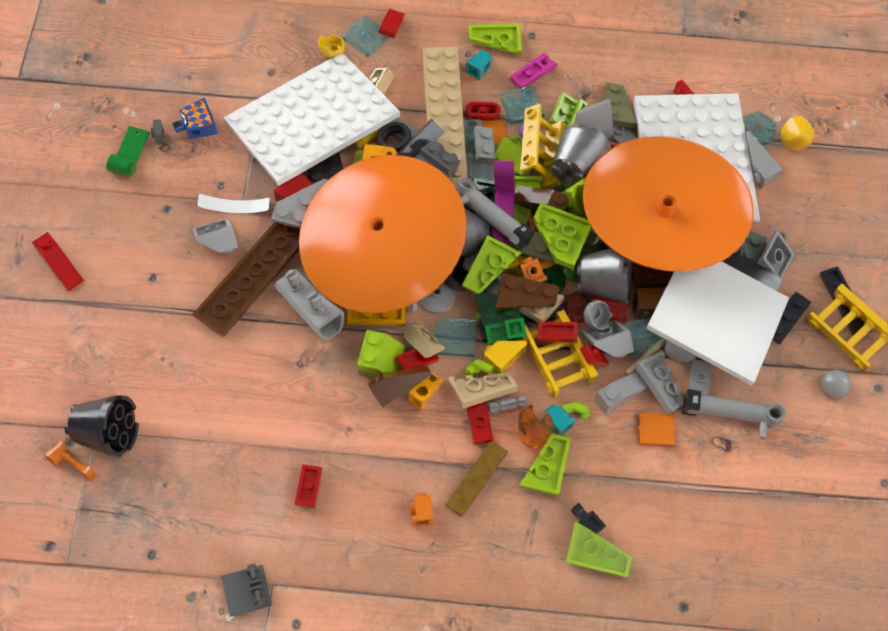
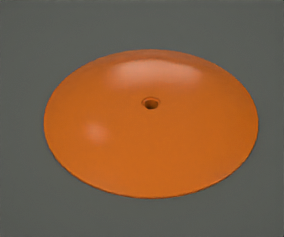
[583,136,754,271]
[299,155,467,313]

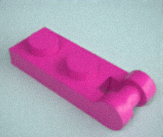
[510,53,557,91]

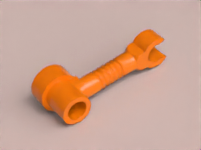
[44,441,97,481]

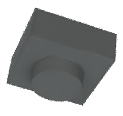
[151,119,165,145]

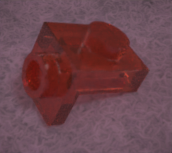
[564,293,587,323]

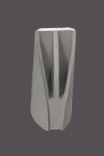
[274,269,344,341]

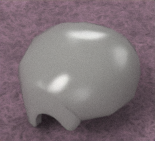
[584,300,612,331]
[820,369,851,399]

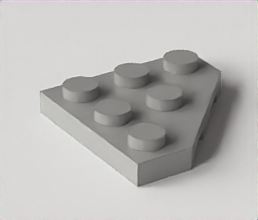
[271,179,328,229]

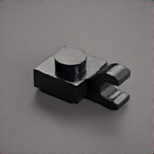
[571,503,606,534]

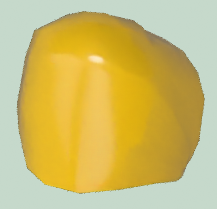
[780,116,815,152]

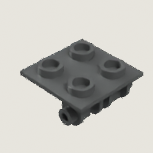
[221,564,272,617]

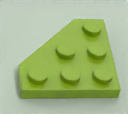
[533,203,592,269]

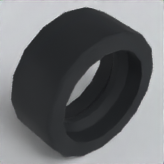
[377,122,412,153]

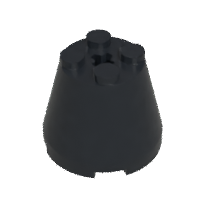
[64,395,139,457]

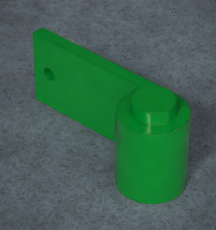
[106,126,150,177]

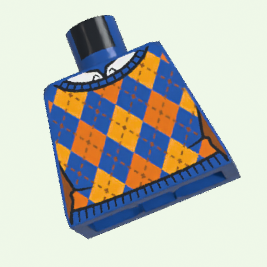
[172,98,218,139]

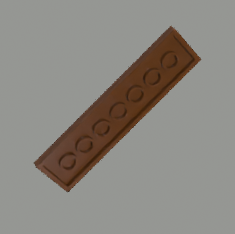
[193,222,300,337]

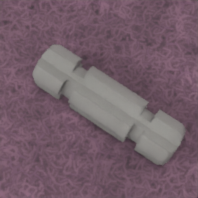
[489,396,528,414]

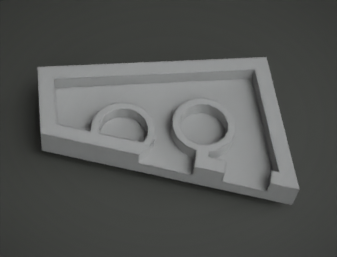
[634,350,684,415]

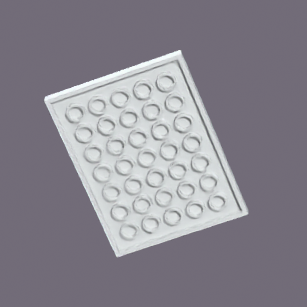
[224,53,400,186]
[633,94,760,224]

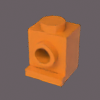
[517,256,547,282]
[411,493,433,526]

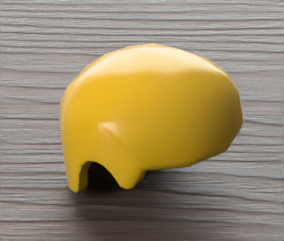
[318,34,345,58]

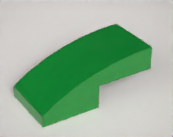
[484,317,527,346]

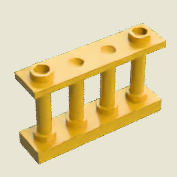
[520,103,565,189]
[807,284,888,372]
[521,310,598,399]

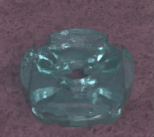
[743,111,777,146]

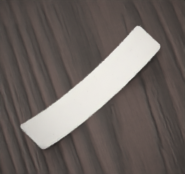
[198,194,270,213]

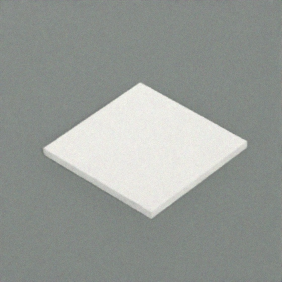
[646,261,789,386]

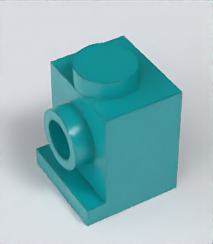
[466,50,492,80]
[543,404,575,436]

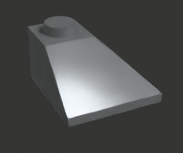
[192,218,238,253]
[580,320,634,358]

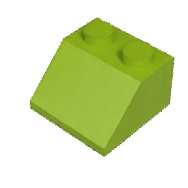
[495,135,542,176]
[357,329,405,377]

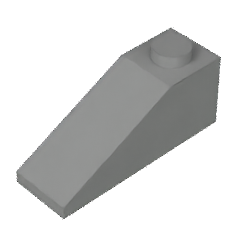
[745,131,783,188]
[594,371,649,416]

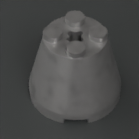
[550,123,611,189]
[460,209,492,257]
[577,249,631,304]

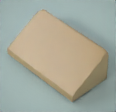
[369,68,394,95]
[403,325,445,358]

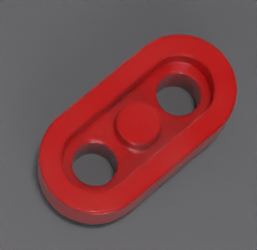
[465,102,501,120]

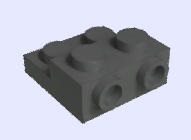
[414,141,460,178]

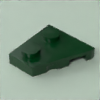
[476,292,521,328]

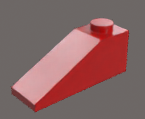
[32,232,84,292]

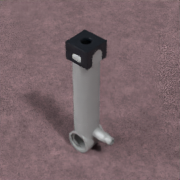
[456,178,535,251]
[682,389,786,439]

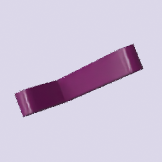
[492,160,515,247]

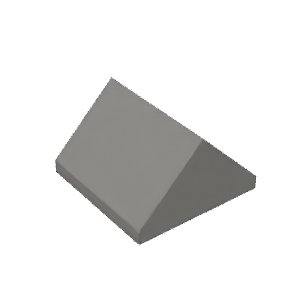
[757,230,795,278]

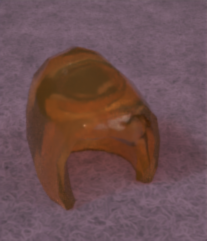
[518,405,554,449]

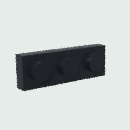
[772,291,811,345]

